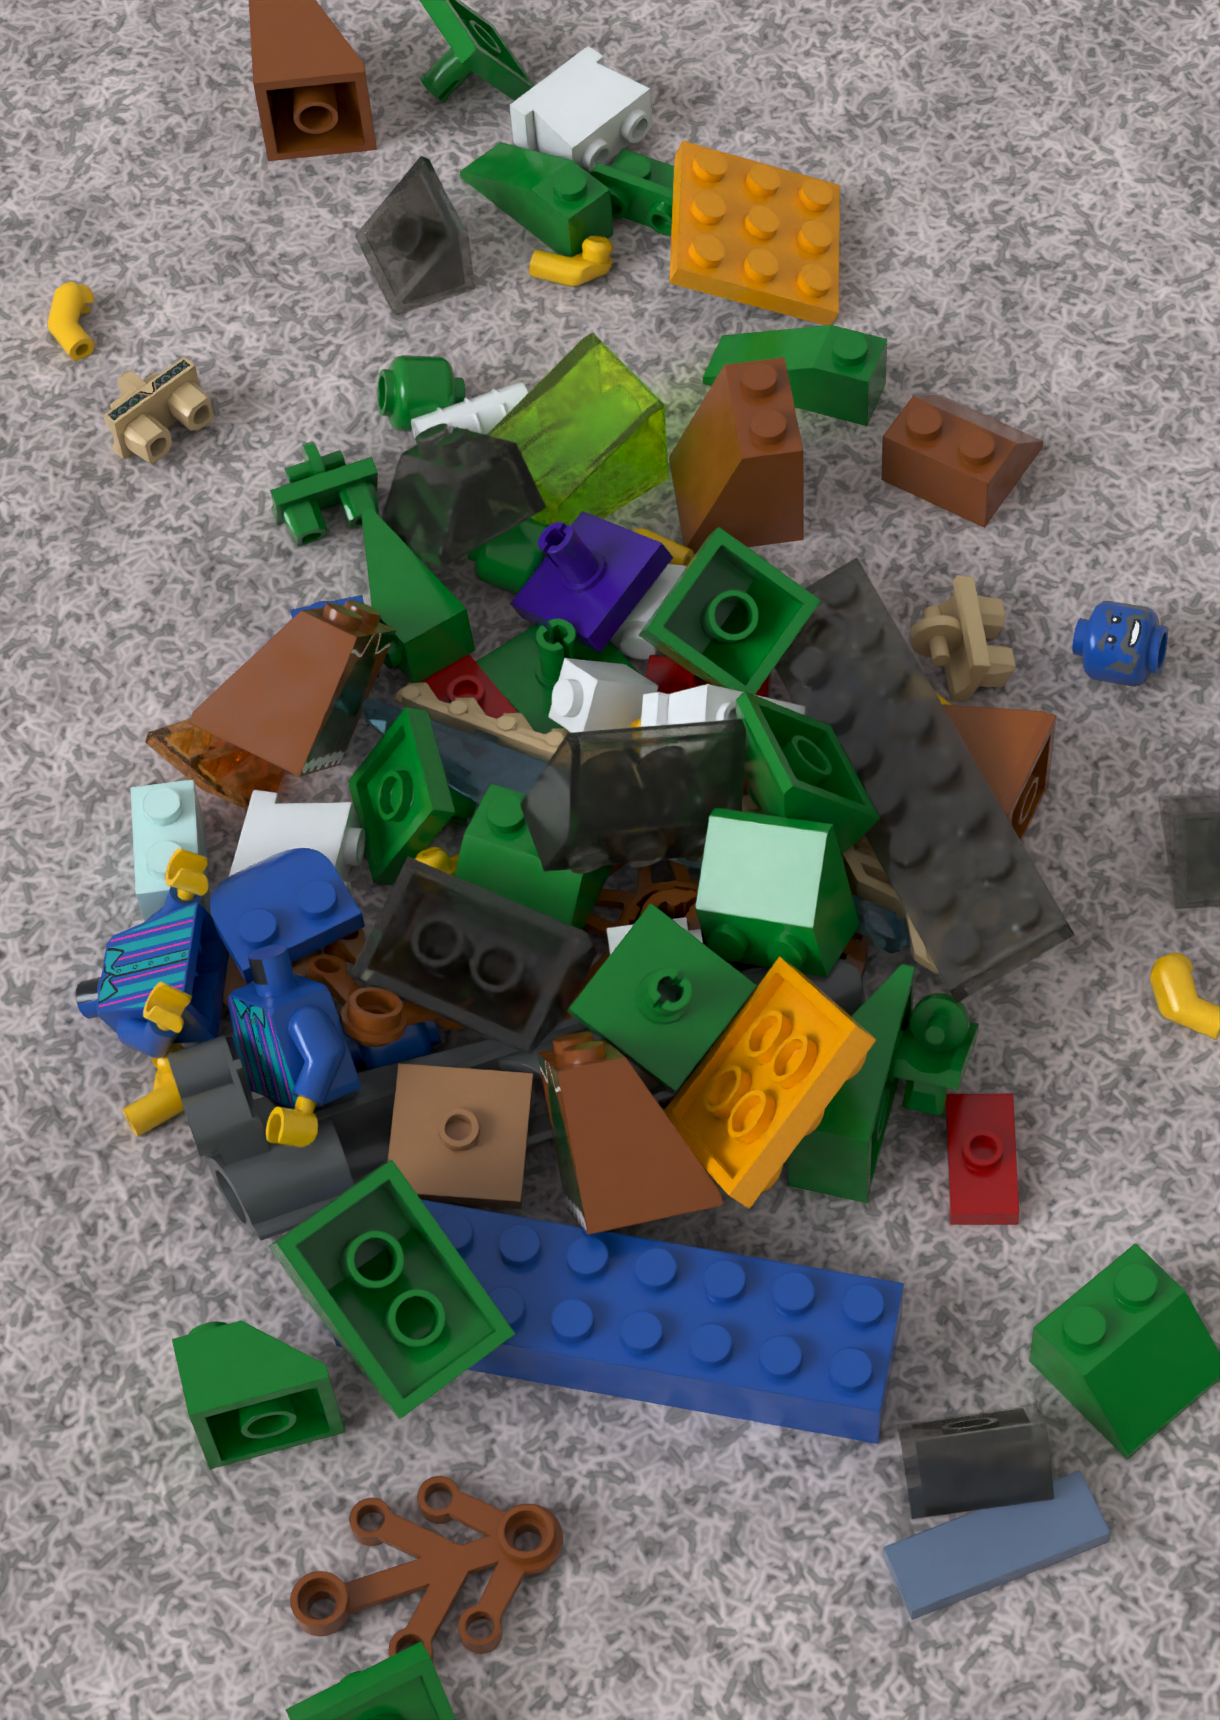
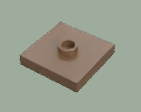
[388,1063,534,1209]

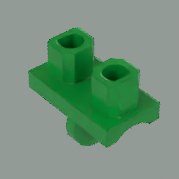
[270,441,379,546]
[891,993,979,1115]

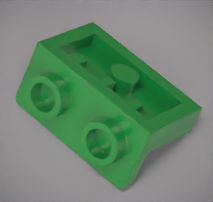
[590,148,674,236]

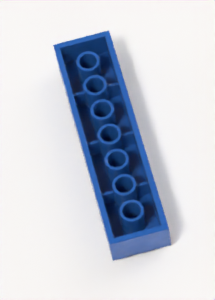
[333,1200,904,1444]

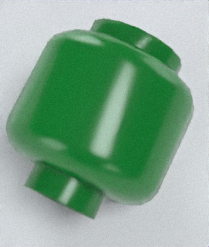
[377,355,465,432]
[467,508,548,595]

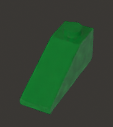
[460,142,613,257]
[703,325,887,426]
[361,508,475,683]

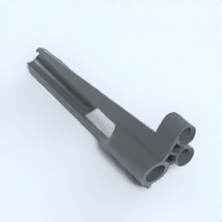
[167,958,865,1241]

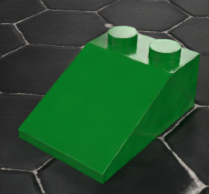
[786,964,915,1203]
[268,1160,515,1419]

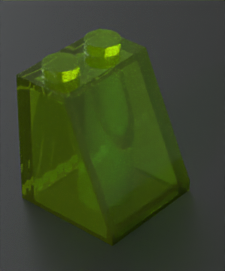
[481,332,669,526]

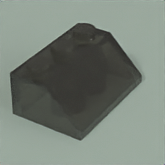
[381,423,547,567]
[520,719,746,874]
[350,857,597,1055]

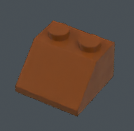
[881,395,1043,528]

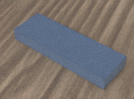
[883,1470,1111,1620]

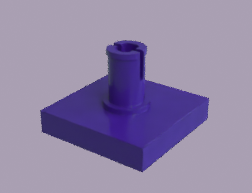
[510,511,673,652]

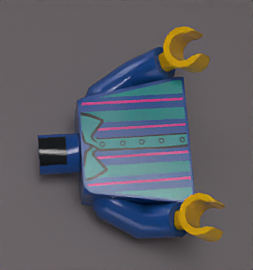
[76,849,229,1058]
[228,945,361,1148]

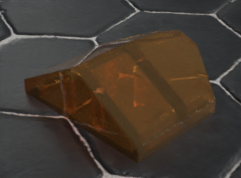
[145,718,285,810]

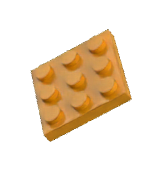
[669,141,840,325]
[664,956,876,1209]

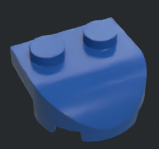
[210,848,365,984]

